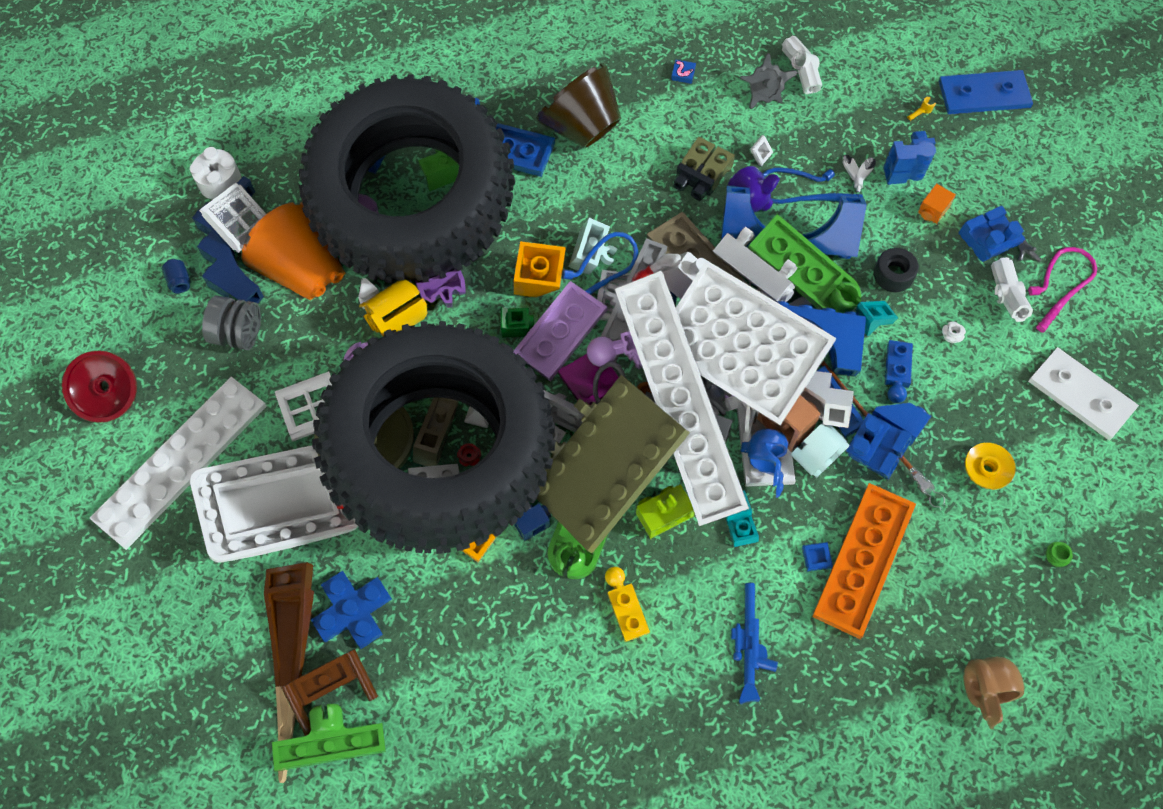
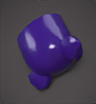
[727,166,780,213]

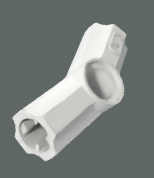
[782,36,822,94]
[991,258,1033,322]

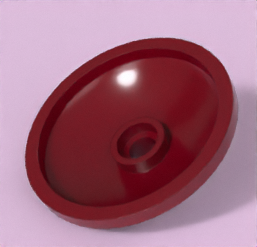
[62,350,137,422]

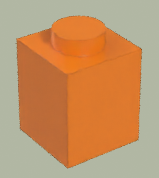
[918,183,956,224]

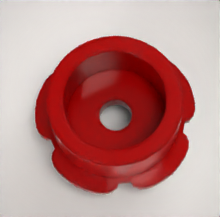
[457,443,481,467]

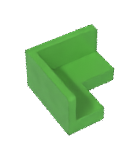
[418,150,459,192]

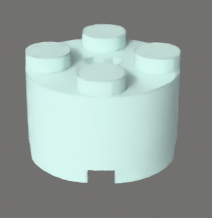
[790,423,850,478]

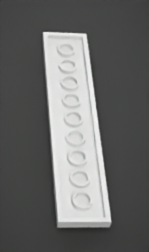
[615,271,749,526]

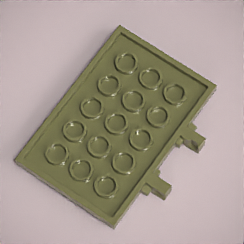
[537,375,690,553]

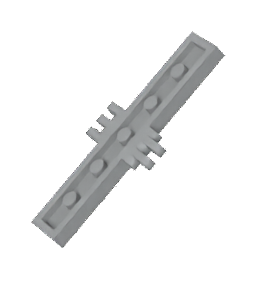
[601,238,668,363]

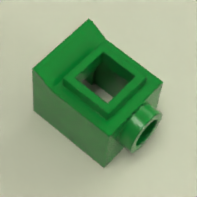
[501,307,534,338]

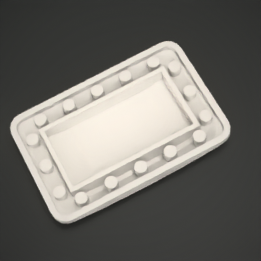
[190,446,358,562]

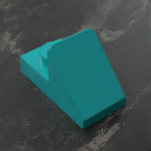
[856,301,898,336]

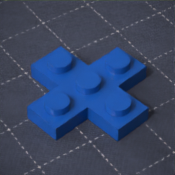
[311,571,392,649]

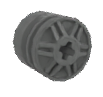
[202,295,261,350]

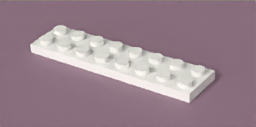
[90,377,267,550]

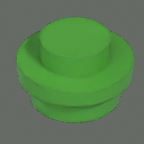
[1045,542,1073,567]

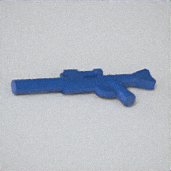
[731,583,778,704]

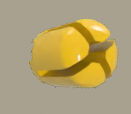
[359,280,428,336]

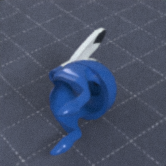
[740,405,789,498]

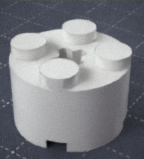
[190,147,241,200]

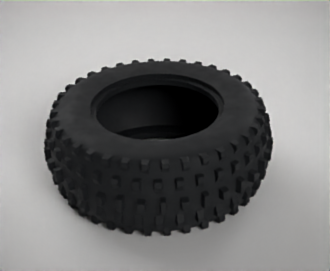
[299,74,515,284]
[312,321,556,554]

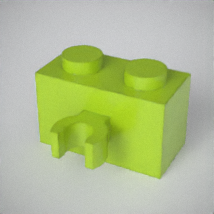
[636,484,695,539]

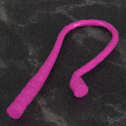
[1028,247,1097,333]

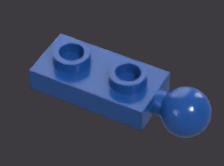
[885,340,913,404]

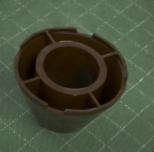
[536,63,622,149]

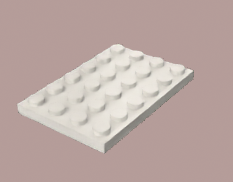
[676,260,836,426]

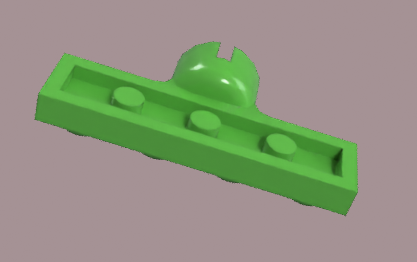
[272,704,386,772]

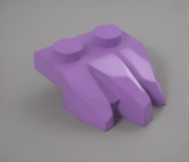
[415,269,466,308]

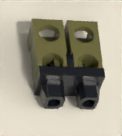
[673,136,735,201]

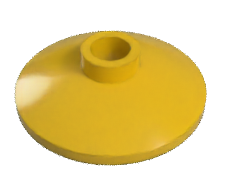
[965,443,1016,490]

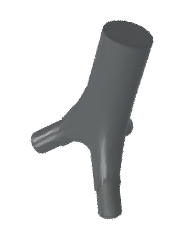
[1018,240,1041,262]

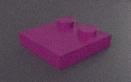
[558,354,619,406]

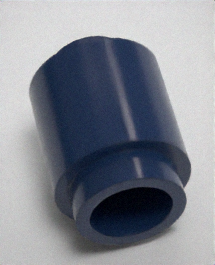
[161,259,191,294]

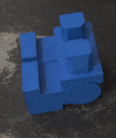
[883,131,936,185]
[958,206,1025,262]
[846,413,912,480]

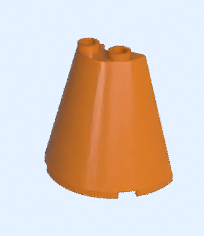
[242,202,346,301]

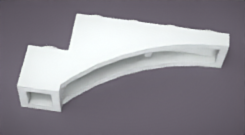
[801,371,854,428]

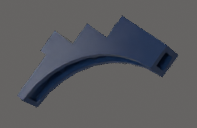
[192,176,264,303]

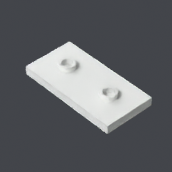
[1028,347,1139,441]

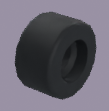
[873,247,919,293]

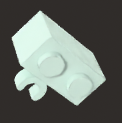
[569,218,617,275]

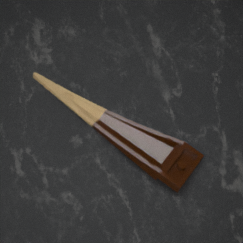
[264,562,314,783]

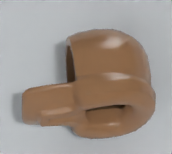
[963,656,1024,729]

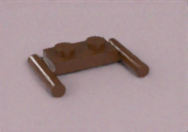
[281,649,378,736]

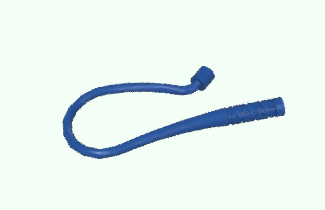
[762,168,863,204]
[562,232,639,295]

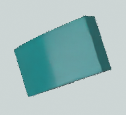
[726,490,759,547]

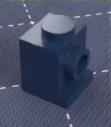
[514,504,552,542]

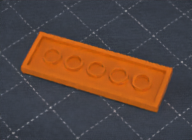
[812,483,916,639]

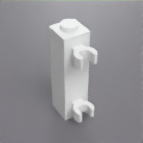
[713,227,798,302]

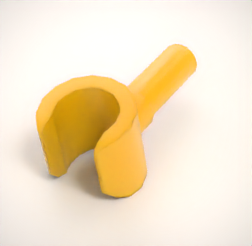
[907,97,936,121]

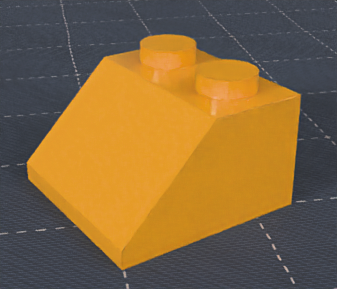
[513,241,566,298]

